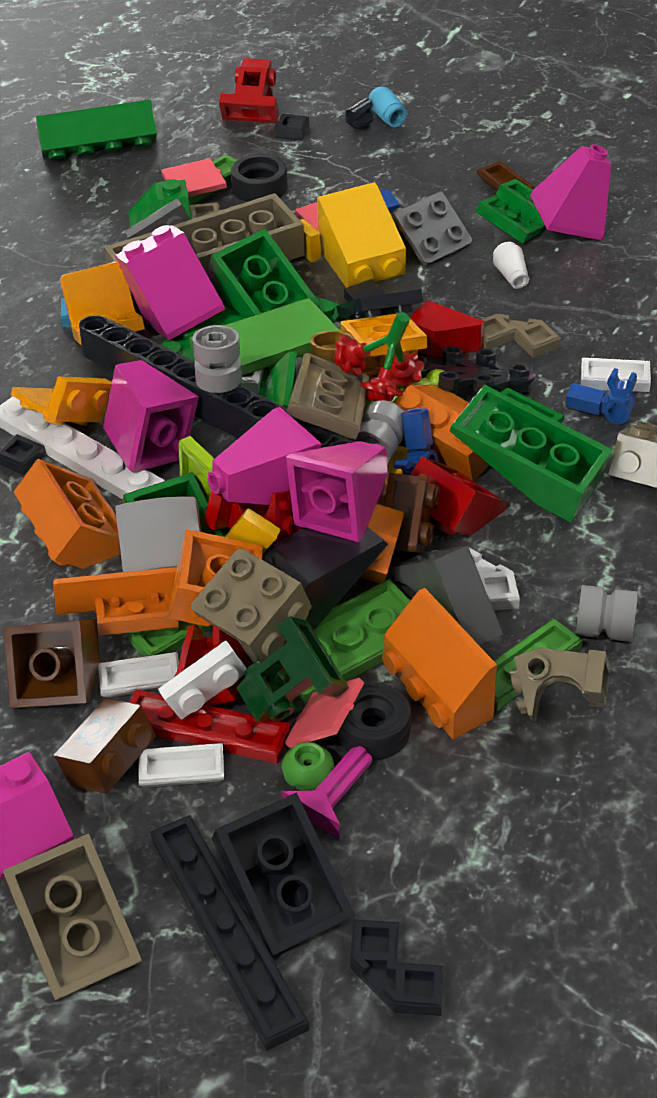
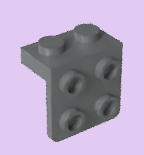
[390,191,472,266]

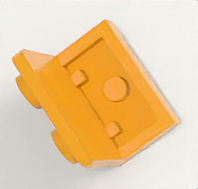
[60,261,145,345]
[11,376,112,426]

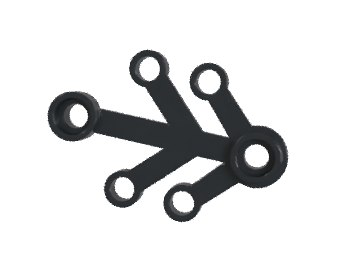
[418,346,536,392]

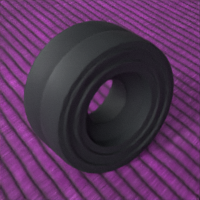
[337,683,411,760]

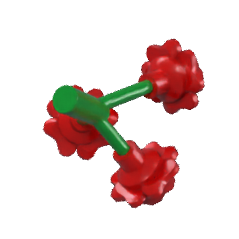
[334,312,425,402]

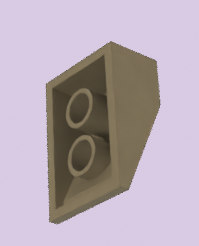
[3,833,142,1001]

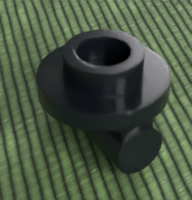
[345,98,373,129]

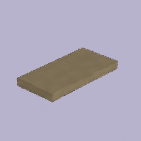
[286,353,370,440]

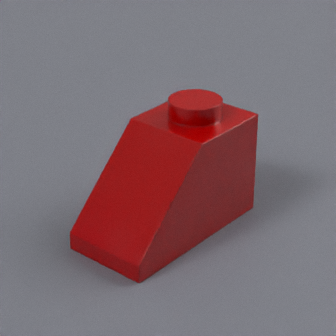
[410,300,484,358]

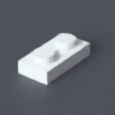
[158,641,247,720]

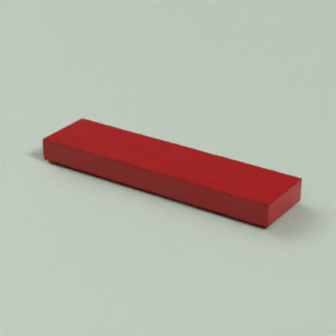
[129,689,291,764]

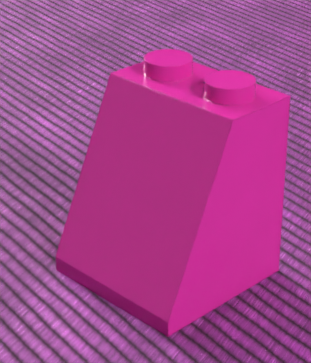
[115,225,225,340]
[103,360,199,473]

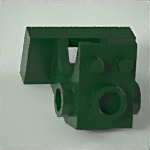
[237,616,349,722]

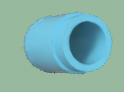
[369,86,407,127]

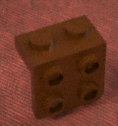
[384,472,440,553]

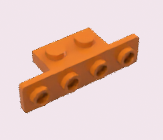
[53,567,178,636]

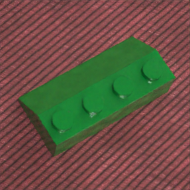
[36,100,157,160]

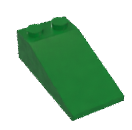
[450,385,613,523]

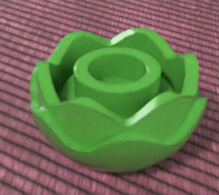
[281,742,335,791]

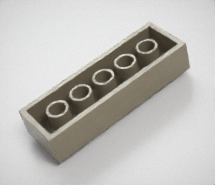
[104,193,305,311]

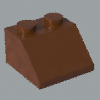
[3,619,100,708]

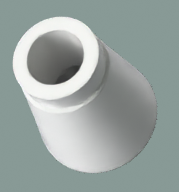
[493,242,529,289]

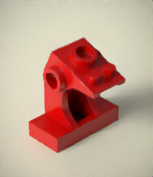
[219,58,279,124]
[203,489,303,546]

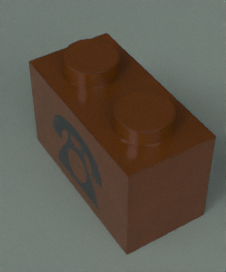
[54,698,156,794]

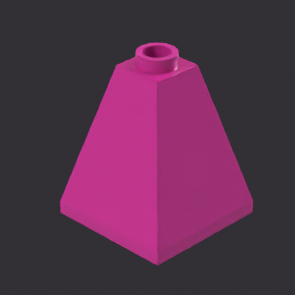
[530,144,611,240]
[208,407,321,505]
[286,441,388,542]

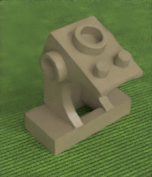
[510,648,611,723]

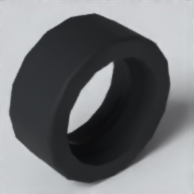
[231,153,288,202]

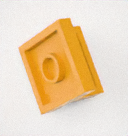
[340,312,427,376]

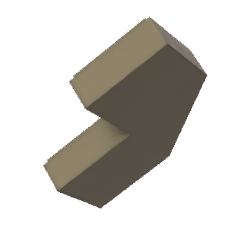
[481,314,561,358]

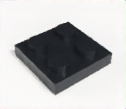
[336,289,423,320]

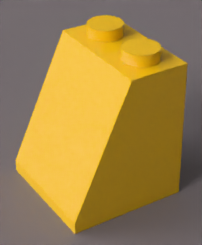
[317,182,406,288]

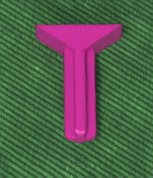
[281,746,372,839]

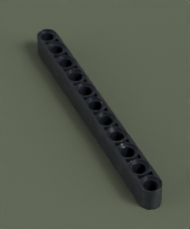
[79,315,353,448]

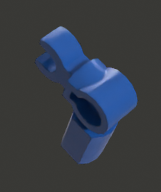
[566,368,637,424]
[394,408,439,475]

